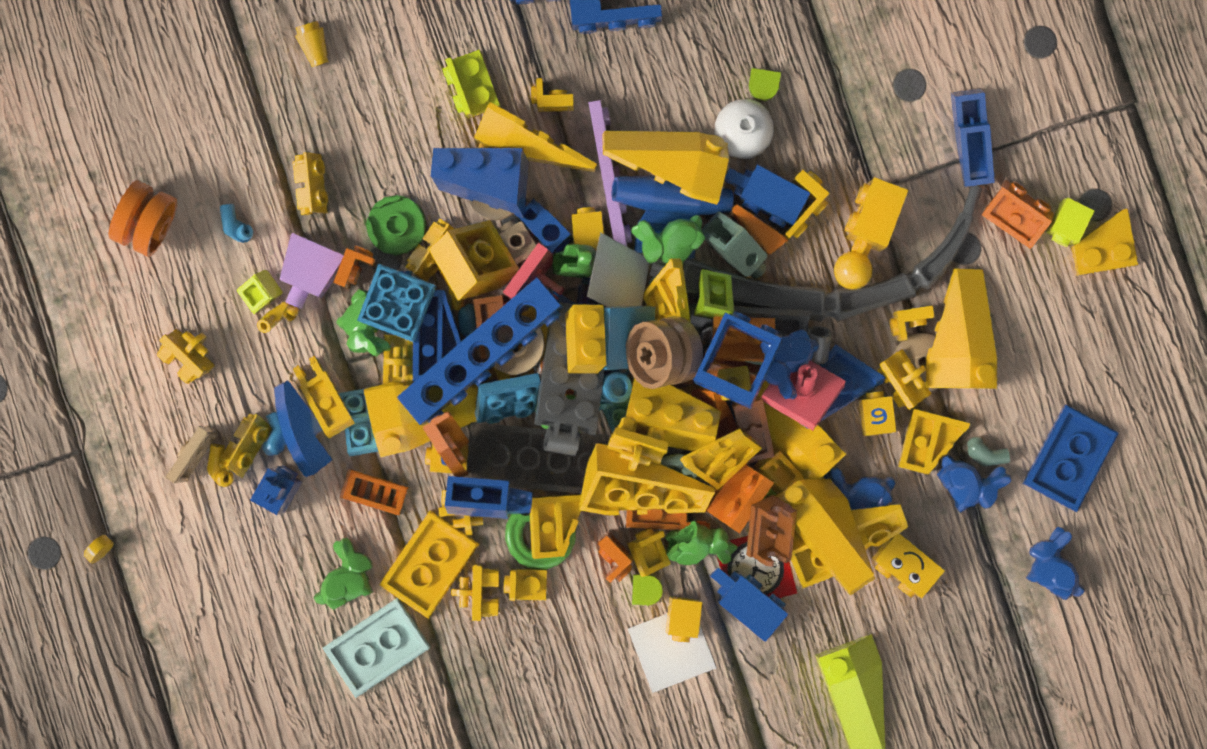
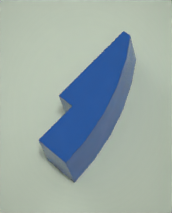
[951,88,995,187]
[274,380,333,477]

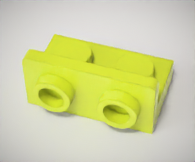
[442,49,500,119]

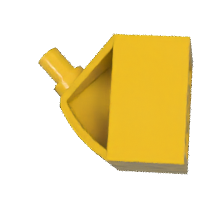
[429,220,519,310]

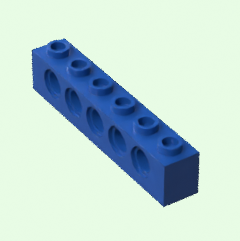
[397,278,563,425]

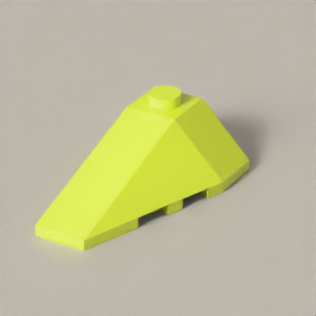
[815,634,885,749]

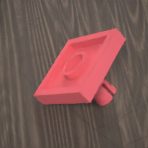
[503,243,565,300]
[762,361,846,431]

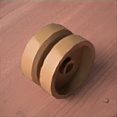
[626,316,703,389]

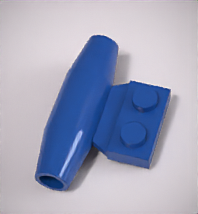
[611,175,733,258]

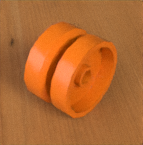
[108,180,177,257]

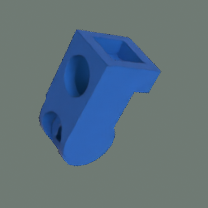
[517,198,574,256]

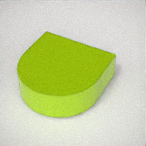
[748,68,781,101]
[632,574,663,606]

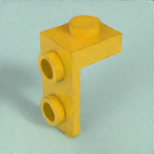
[784,169,829,239]

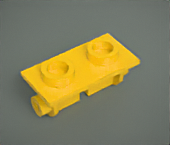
[292,152,328,215]
[406,219,455,282]
[219,413,271,479]

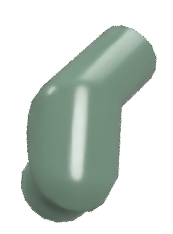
[660,453,697,480]

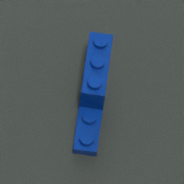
[510,0,662,34]

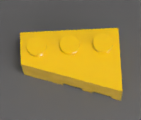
[625,378,721,452]

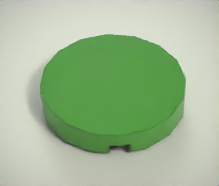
[366,195,427,256]

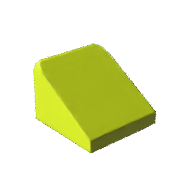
[236,270,283,314]

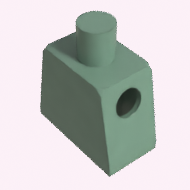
[701,212,767,278]

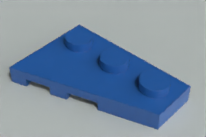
[798,344,885,429]

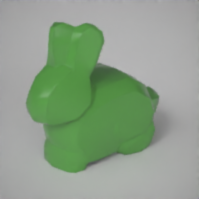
[631,215,705,265]
[552,244,596,278]
[336,289,391,357]
[666,521,737,565]
[313,537,374,610]

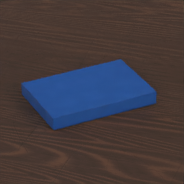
[1022,405,1119,512]

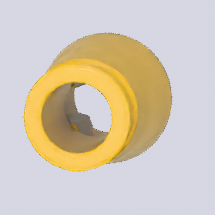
[295,21,329,67]

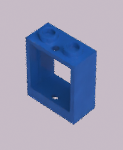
[694,311,782,409]

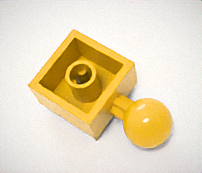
[834,177,908,290]

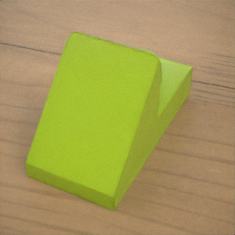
[694,269,734,320]

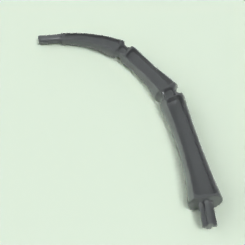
[649,186,982,322]

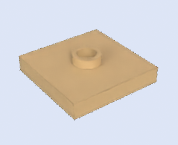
[165,426,218,484]

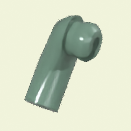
[967,437,1010,466]

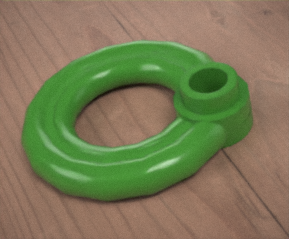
[505,513,576,570]

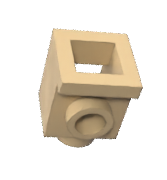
[498,219,536,267]

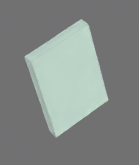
[322,598,431,698]

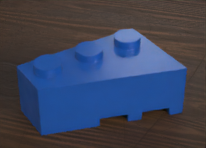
[430,148,529,218]
[413,290,467,382]

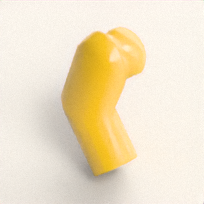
[257,301,299,333]
[207,443,234,487]

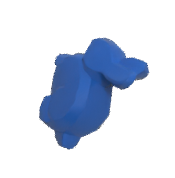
[760,330,819,400]
[937,455,1012,513]
[824,467,895,510]
[1026,527,1085,600]

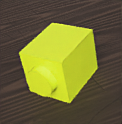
[1046,197,1094,247]

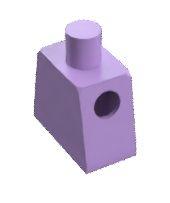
[280,233,344,309]

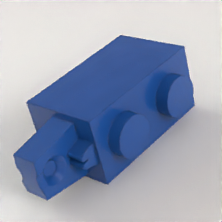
[724,165,810,229]
[250,465,302,515]
[445,476,533,519]
[710,567,788,642]

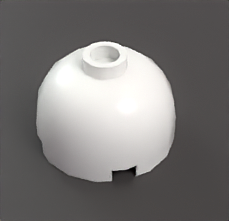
[714,99,774,159]

